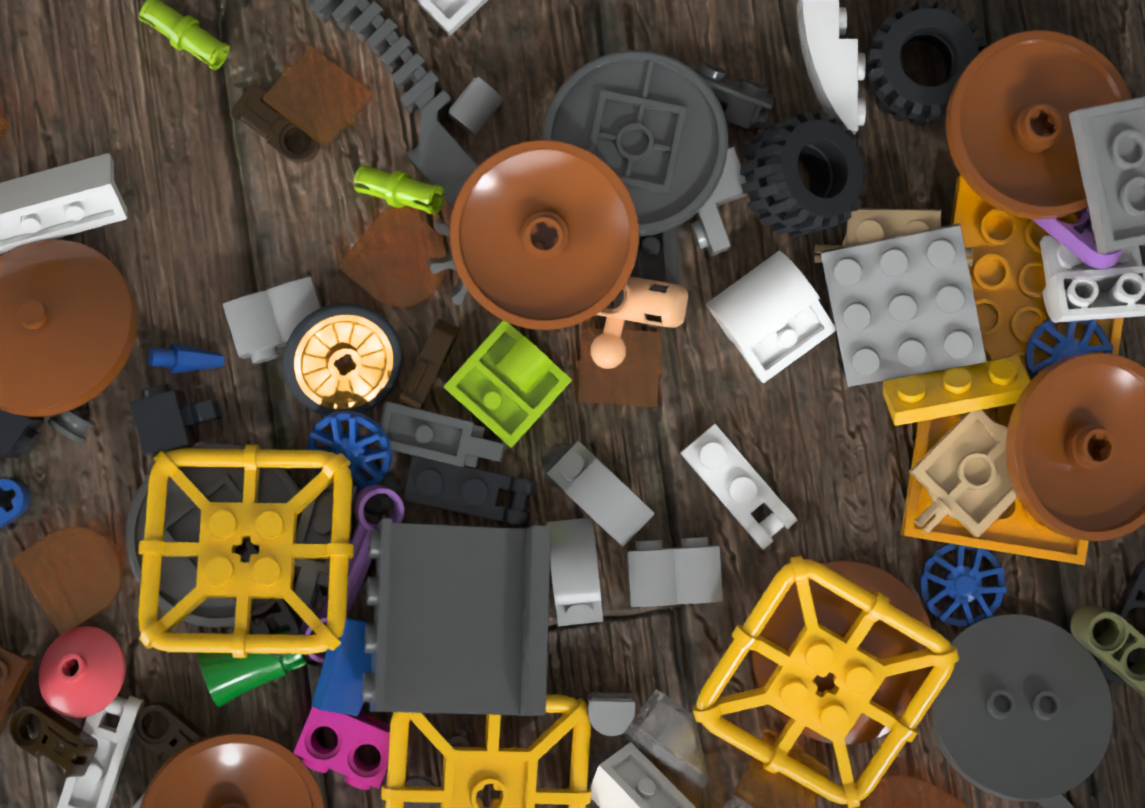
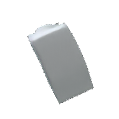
[691,147,747,257]
[547,441,655,547]
[547,517,603,626]

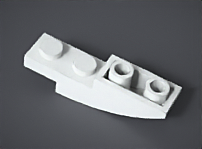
[797,0,866,135]

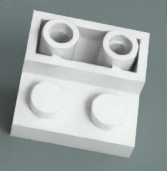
[1040,235,1145,322]
[706,251,836,383]

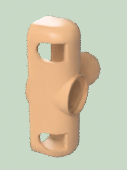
[590,276,688,369]

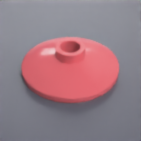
[38,626,126,718]

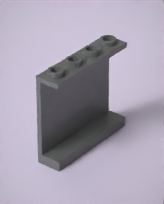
[362,518,551,716]

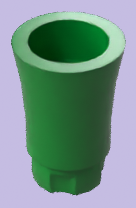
[197,627,307,708]

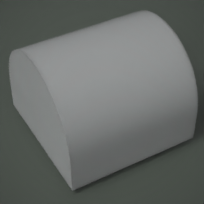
[448,77,504,136]
[588,692,635,736]

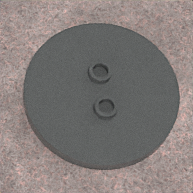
[542,50,728,237]
[125,443,303,627]
[928,614,1113,802]

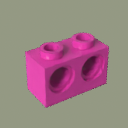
[293,707,391,790]

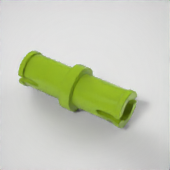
[139,0,230,70]
[354,164,445,215]

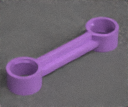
[300,485,404,663]

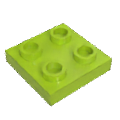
[443,320,572,448]

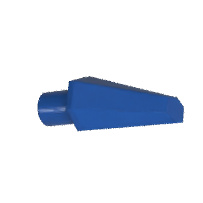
[147,344,225,373]

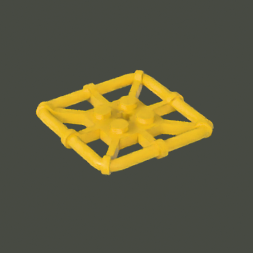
[138,445,354,658]
[692,555,959,808]
[381,694,591,808]

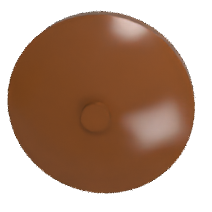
[946,31,1132,220]
[450,140,639,330]
[0,240,138,417]
[1006,353,1145,541]
[751,560,934,745]
[140,732,324,808]

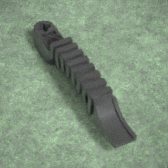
[305,0,479,209]

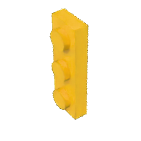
[883,356,1030,426]

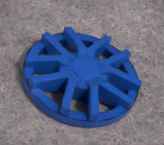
[1025,318,1113,380]
[306,411,392,491]
[919,543,1007,627]

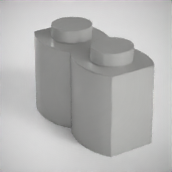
[222,277,323,364]
[626,537,723,607]

